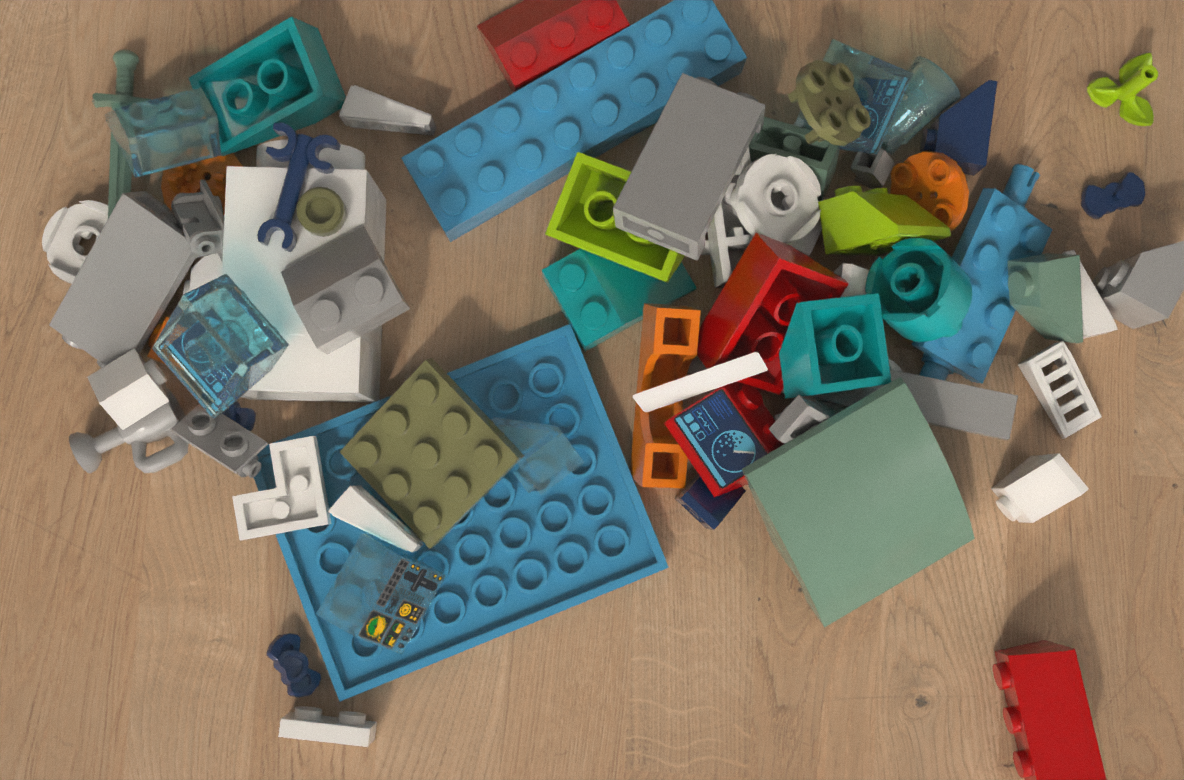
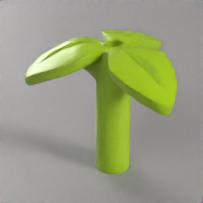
[1087,53,1158,126]

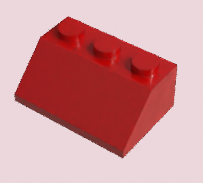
[477,0,630,93]
[697,233,849,395]
[992,640,1107,780]

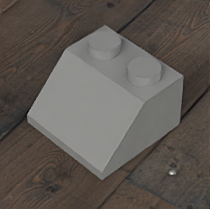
[281,226,410,355]
[1093,241,1184,329]

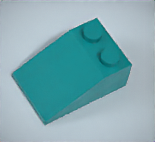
[188,17,346,156]
[542,249,697,352]

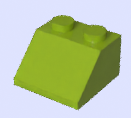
[818,186,951,256]

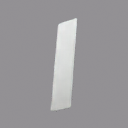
[632,352,768,412]

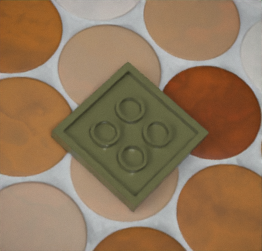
[340,358,525,549]

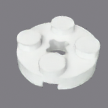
[730,154,821,243]
[42,200,108,284]

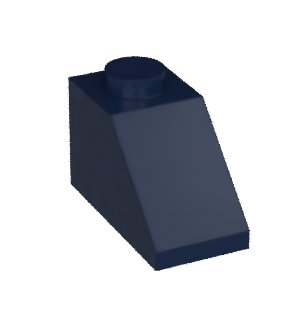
[920,80,997,176]
[675,474,746,530]

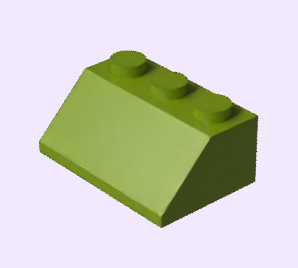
[545,152,685,283]

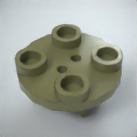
[788,60,871,146]

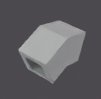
[850,148,895,189]

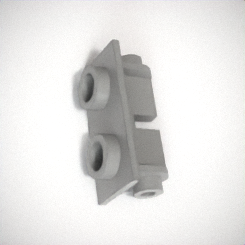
[171,179,224,261]
[171,401,268,478]

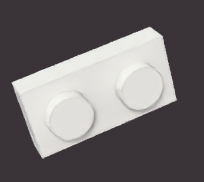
[278,706,377,747]

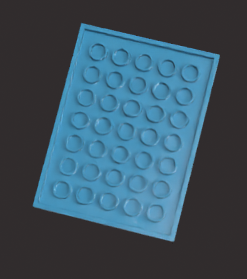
[253,324,669,702]

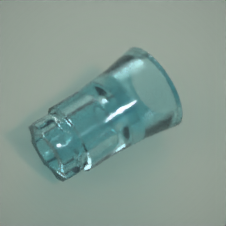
[878,56,961,155]

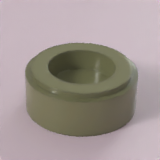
[297,187,347,237]

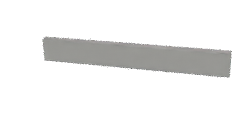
[687,356,1018,440]

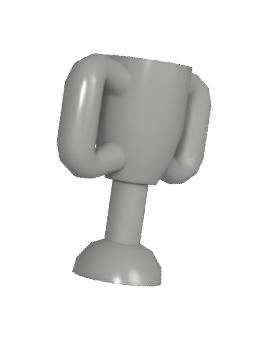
[69,383,189,473]

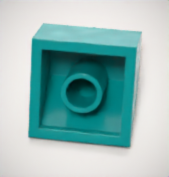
[779,293,892,399]

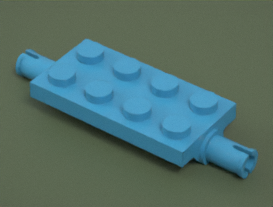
[912,164,1053,384]

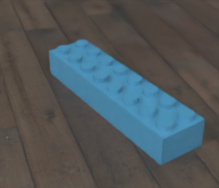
[401,0,747,242]

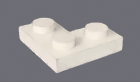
[232,436,332,540]

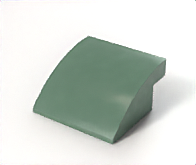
[742,377,975,628]

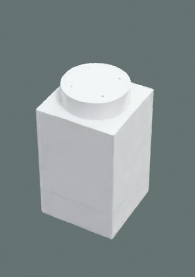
[220,140,386,403]

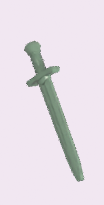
[92,49,156,218]

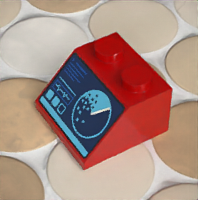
[664,382,785,497]

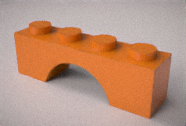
[630,303,701,489]

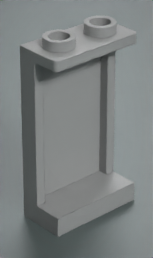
[613,73,765,261]
[49,191,203,368]

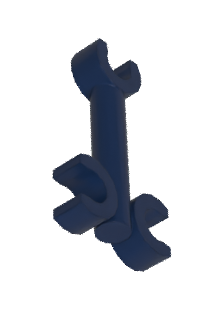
[257,122,341,252]

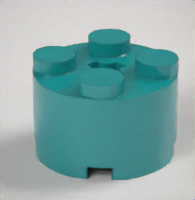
[865,238,972,342]

